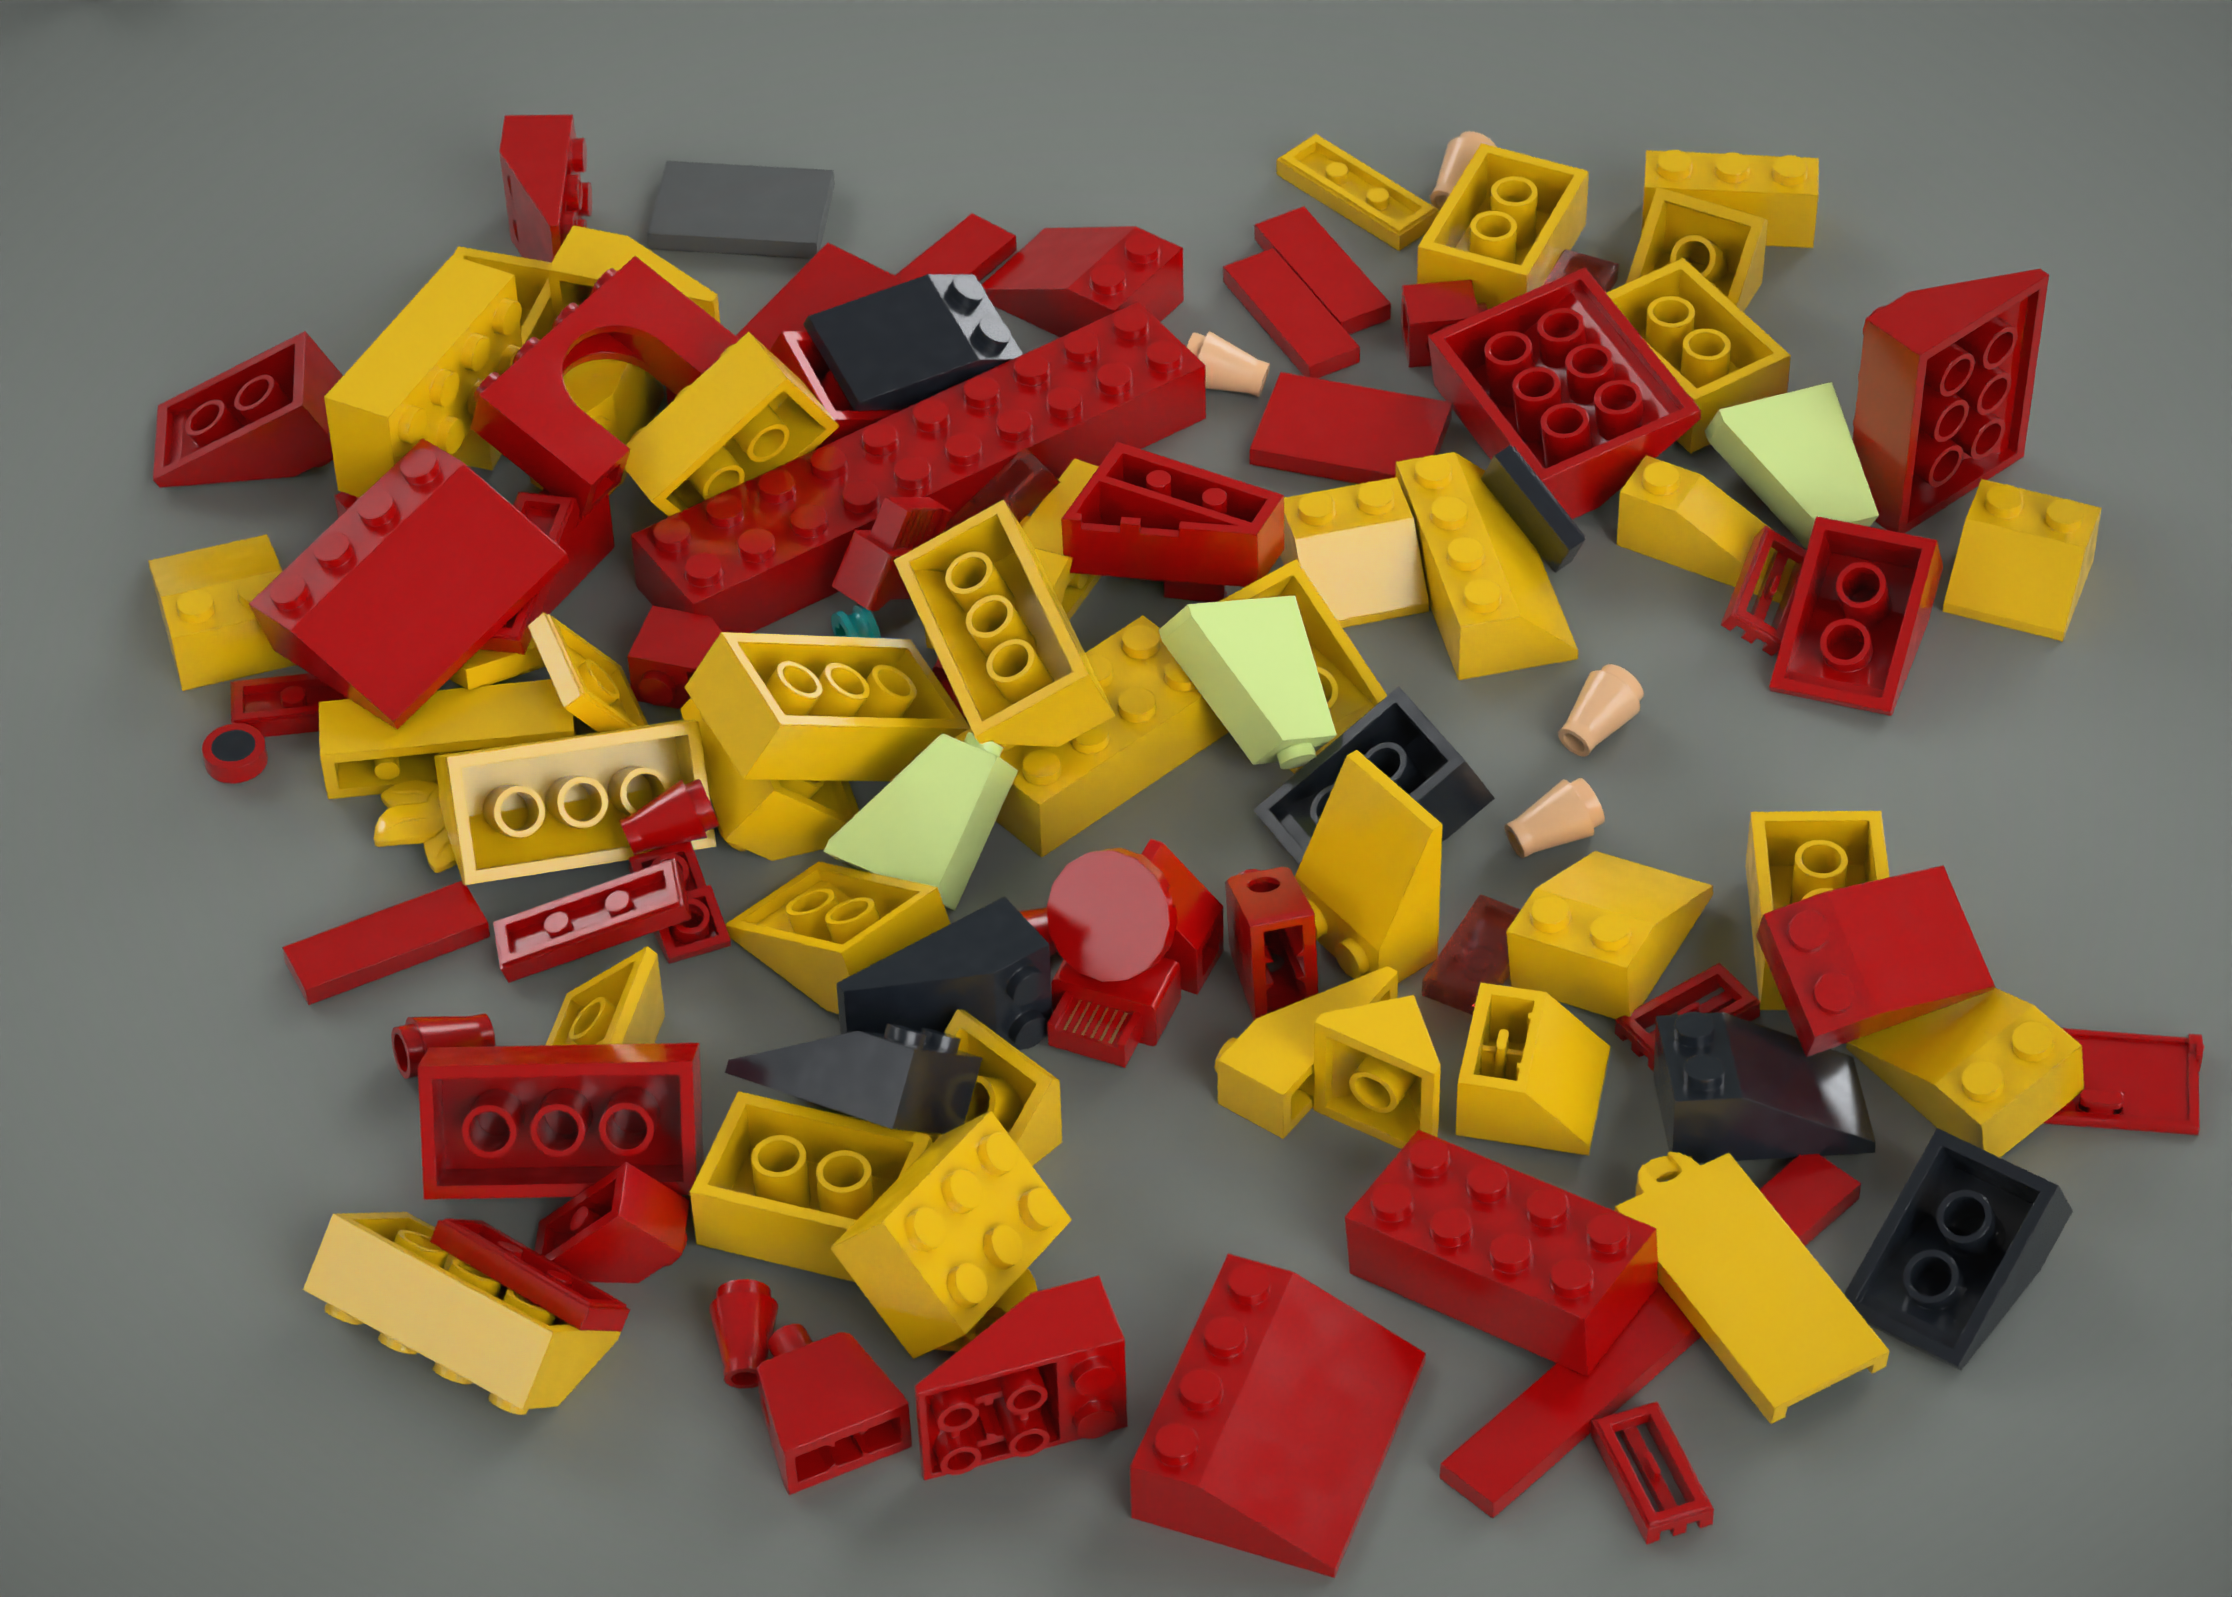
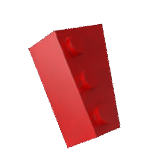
[1061,442,1284,587]

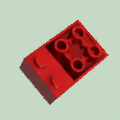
[499,115,592,262]
[915,1275,1128,1481]

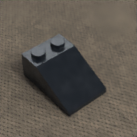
[803,274,1023,411]
[1253,686,1495,865]
[836,896,1052,1051]
[1654,1012,1876,1163]
[725,1023,982,1134]
[1844,1128,2073,1371]

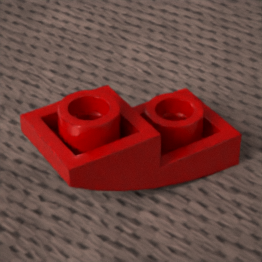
[628,841,731,964]

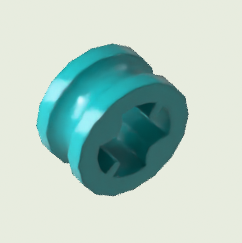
[831,604,881,638]

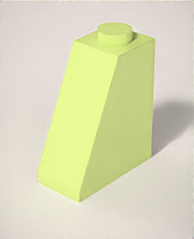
[1705,382,1879,550]
[1159,595,1337,769]
[823,732,1018,911]

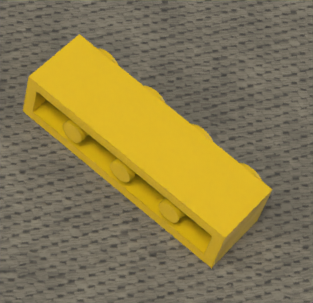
[319,679,577,799]

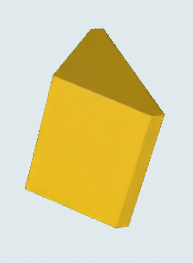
[1626,187,1768,312]
[546,946,665,1045]
[1313,995,1441,1149]
[914,1009,1062,1166]

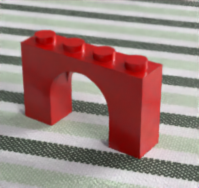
[470,256,740,518]

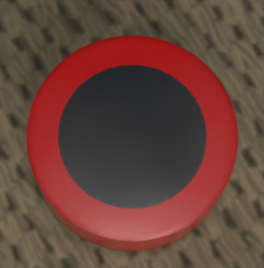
[202,723,268,784]

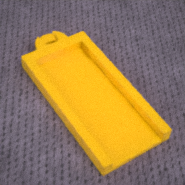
[1614,1152,1890,1424]

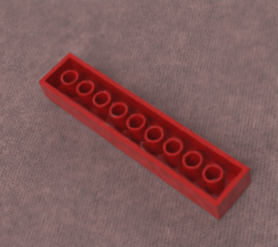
[631,301,1206,633]

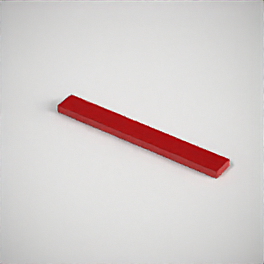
[1440,1154,1861,1518]

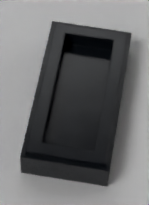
[1481,445,1586,573]

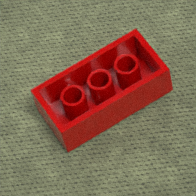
[418,1043,704,1200]
[1344,1129,1659,1376]

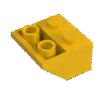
[1455,982,1610,1156]

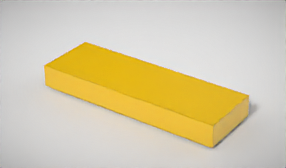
[1276,134,1439,251]

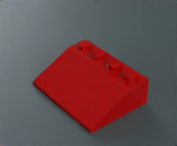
[1428,267,1702,519]
[1852,269,2049,534]
[249,438,570,730]
[1130,1254,1426,1578]

